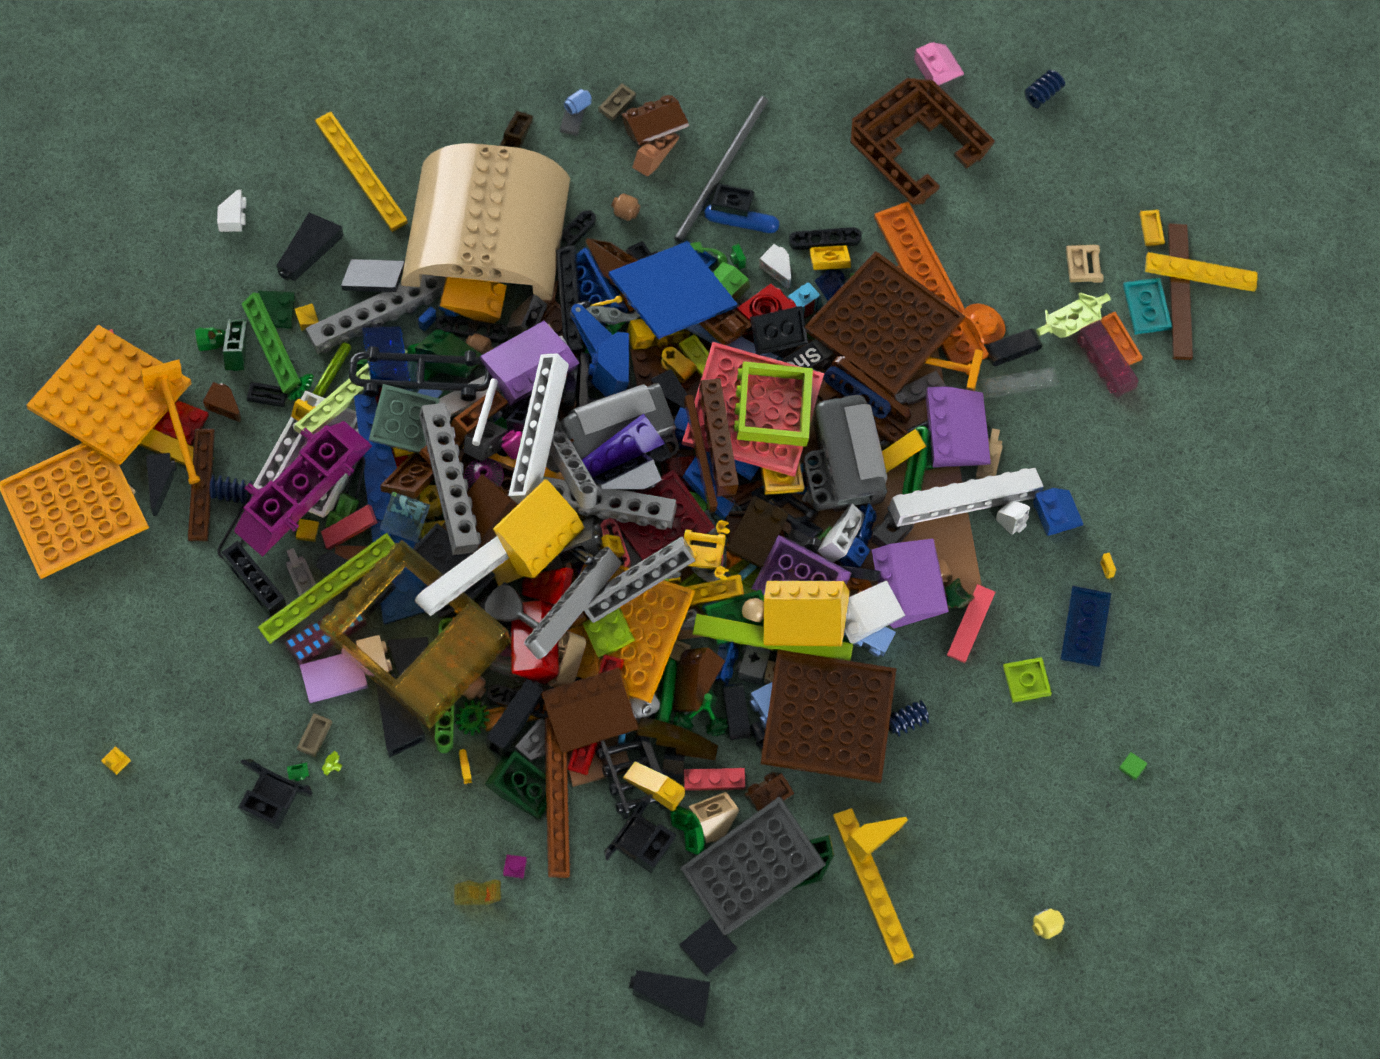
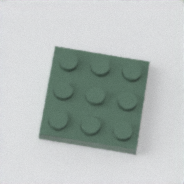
[369,384,440,454]

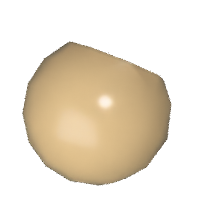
[742,598,764,622]

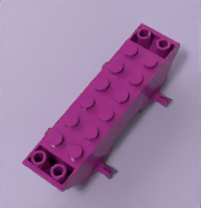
[234,421,372,557]

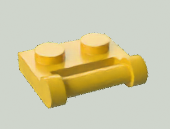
[684,529,726,570]

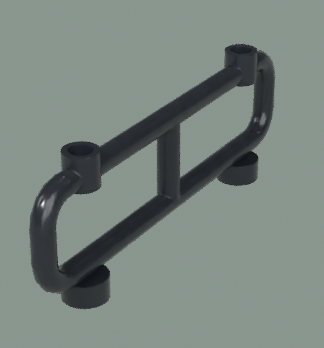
[349,346,493,401]

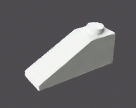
[818,503,865,563]

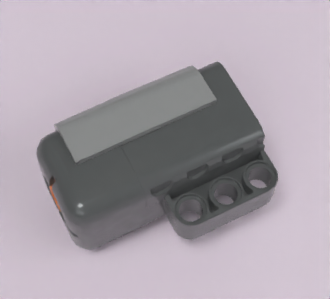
[560,383,679,460]
[803,395,888,512]

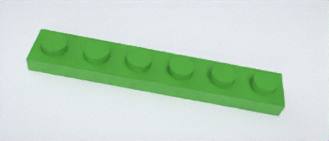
[242,292,301,394]

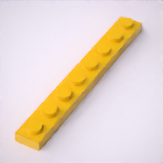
[315,112,408,232]
[833,808,914,964]

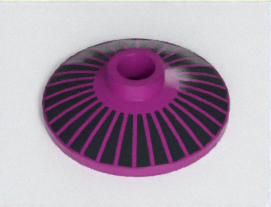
[464,458,504,489]

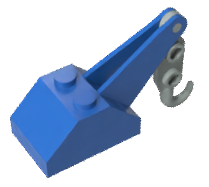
[570,302,640,397]

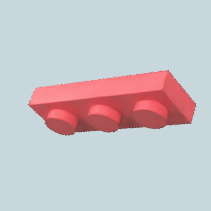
[684,768,745,791]

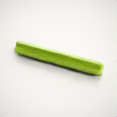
[312,342,351,397]

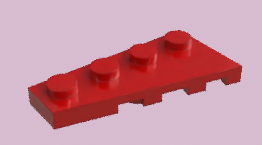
[521,567,574,604]

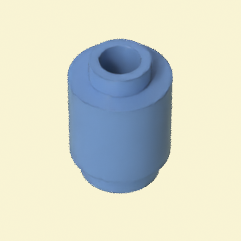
[564,89,592,115]

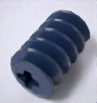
[1025,70,1065,108]
[209,474,253,504]
[889,700,929,737]

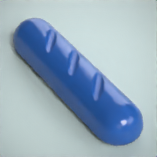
[705,205,779,233]

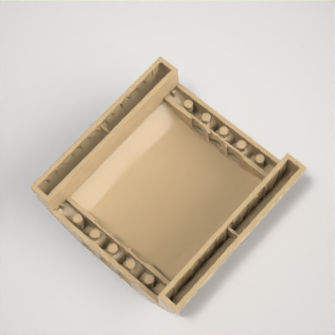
[401,143,570,301]

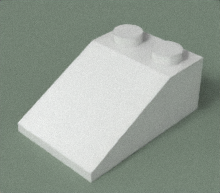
[844,580,906,644]

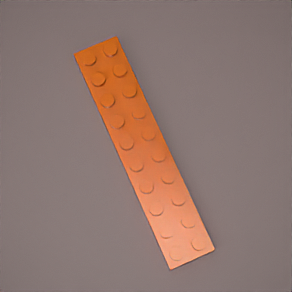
[874,201,989,365]

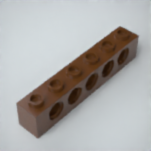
[699,379,738,496]

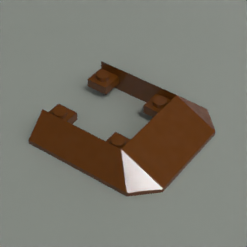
[851,78,995,205]

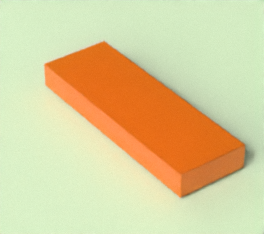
[1098,311,1143,367]

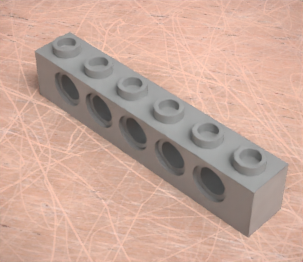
[584,536,695,623]

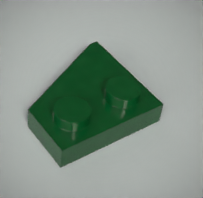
[258,291,295,329]

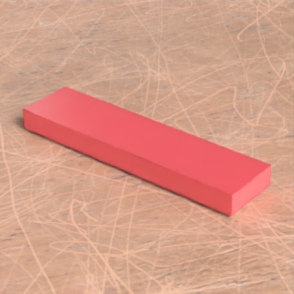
[947,584,995,663]

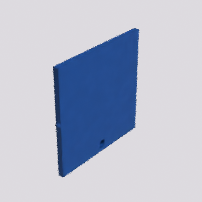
[608,241,738,339]

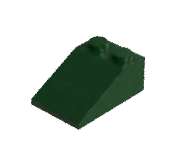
[415,330,482,378]
[484,751,547,820]

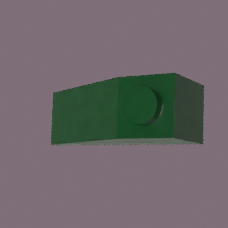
[223,319,247,371]

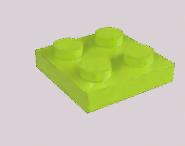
[583,607,635,659]

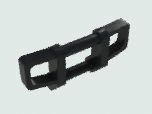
[752,487,823,538]

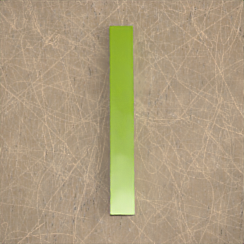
[258,533,399,644]
[693,614,853,661]

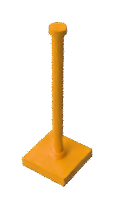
[925,349,983,391]
[141,359,200,484]

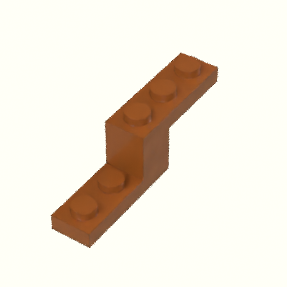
[419,390,508,465]

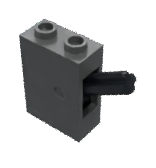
[546,517,603,571]

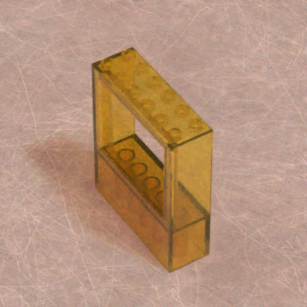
[319,540,511,729]

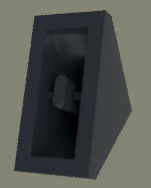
[662,747,685,785]

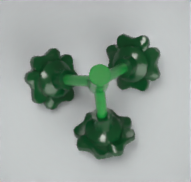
[673,689,728,737]

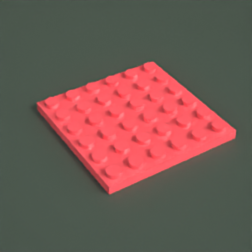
[682,342,824,477]

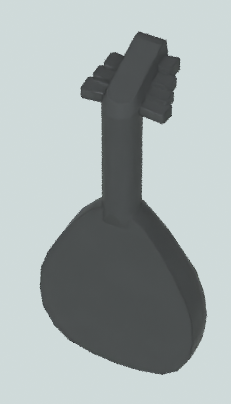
[485,585,539,629]

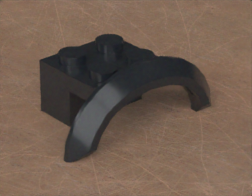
[238,759,313,829]
[604,794,677,873]

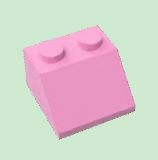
[914,42,964,85]

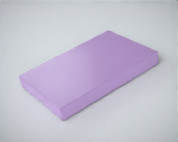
[300,650,368,703]

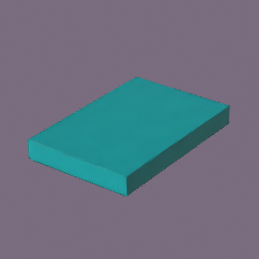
[1123,278,1172,335]

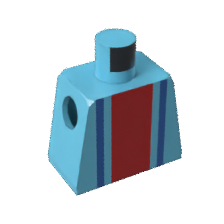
[787,283,823,319]

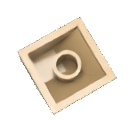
[689,792,739,843]

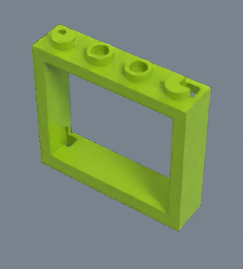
[734,361,813,447]

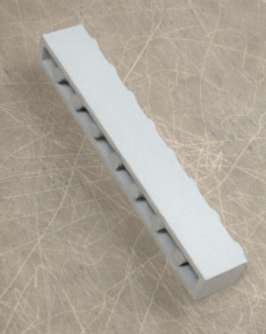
[508,353,569,504]
[889,468,1044,527]

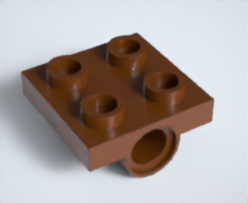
[699,309,752,346]

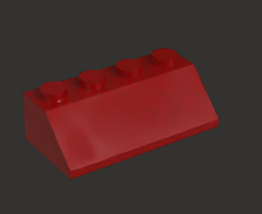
[511,600,559,685]

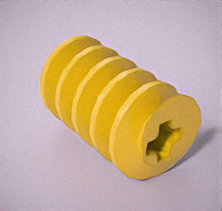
[419,485,443,520]

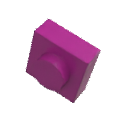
[503,854,527,879]

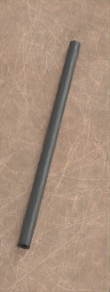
[674,96,768,243]

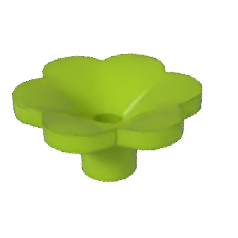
[322,751,342,775]

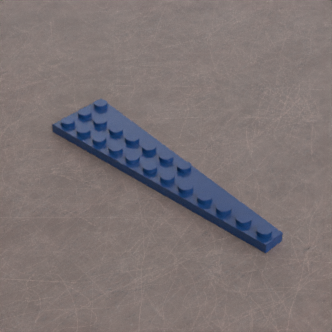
[354,393,428,625]

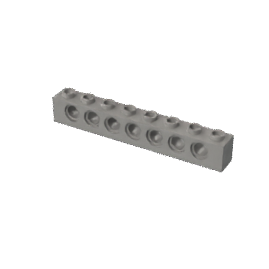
[306,274,446,354]
[419,403,481,555]
[543,477,677,530]

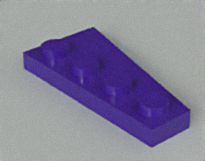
[582,413,665,477]

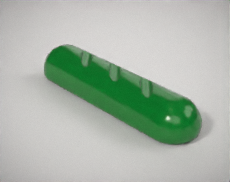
[902,426,931,495]
[654,657,677,724]

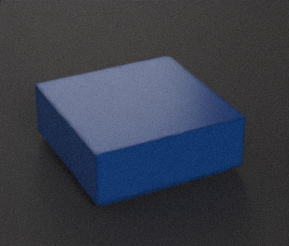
[418,306,437,331]

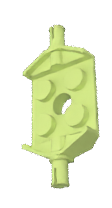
[1036,293,1111,338]

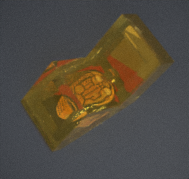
[454,879,501,905]

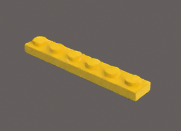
[1145,252,1258,292]

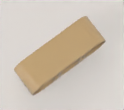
[548,631,586,688]

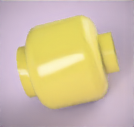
[1032,909,1064,939]

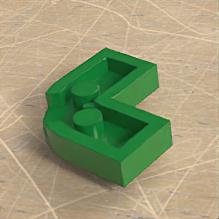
[670,806,705,855]

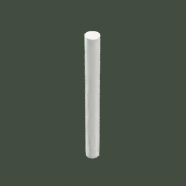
[472,379,498,446]

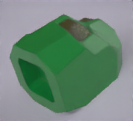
[195,327,226,351]

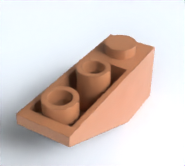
[632,132,680,176]

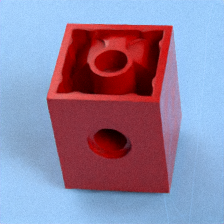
[737,284,796,343]

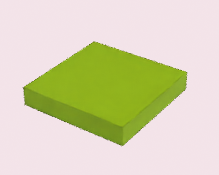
[1003,657,1052,703]

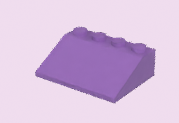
[480,321,579,406]
[925,387,991,468]
[752,535,852,595]
[871,539,949,629]

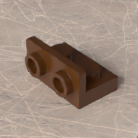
[744,772,794,812]

